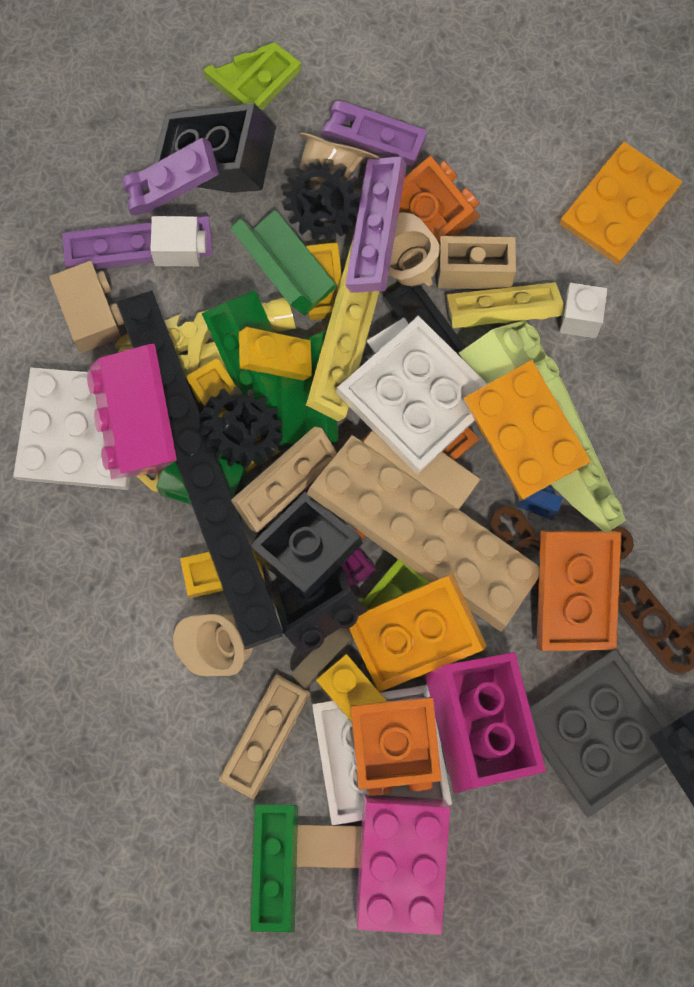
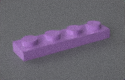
[345,156,406,293]
[62,216,213,270]

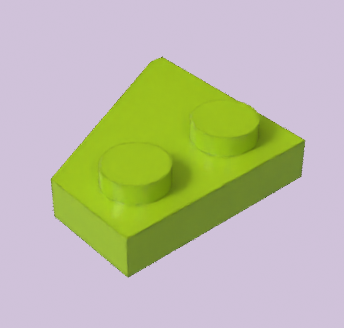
[203,42,302,110]

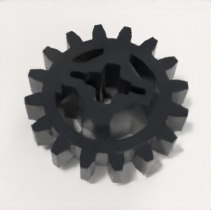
[283,159,362,241]
[198,387,283,469]

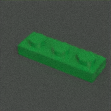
[250,805,298,933]

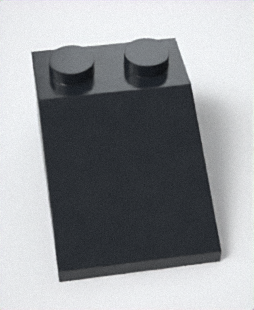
[153,103,276,193]

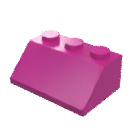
[87,344,177,480]

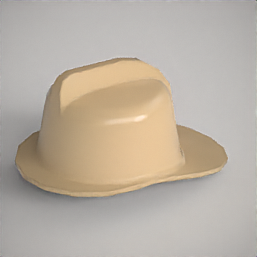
[299,132,380,183]
[388,212,440,287]
[173,613,253,677]

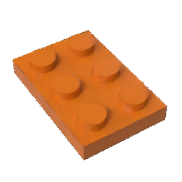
[536,531,621,651]

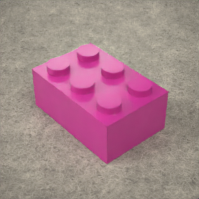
[425,652,546,794]
[355,794,450,935]

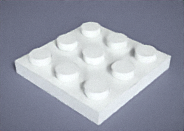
[335,316,487,475]
[13,368,130,490]
[312,685,452,826]

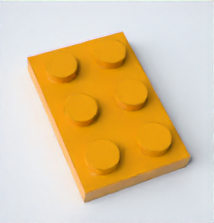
[559,141,683,265]
[463,360,591,501]
[349,573,487,692]

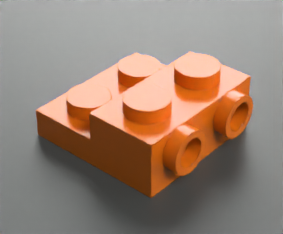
[399,155,481,243]
[350,697,442,796]

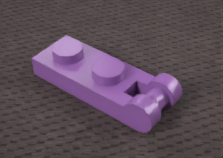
[321,101,427,167]
[122,138,219,215]

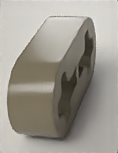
[291,628,354,689]

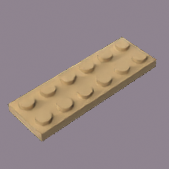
[307,435,540,632]

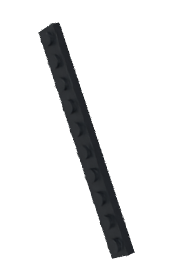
[117,290,283,650]

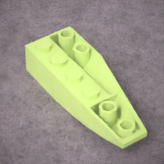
[459,320,626,531]

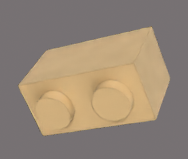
[438,236,516,289]
[49,261,124,353]

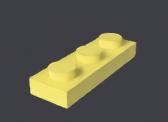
[447,282,564,328]

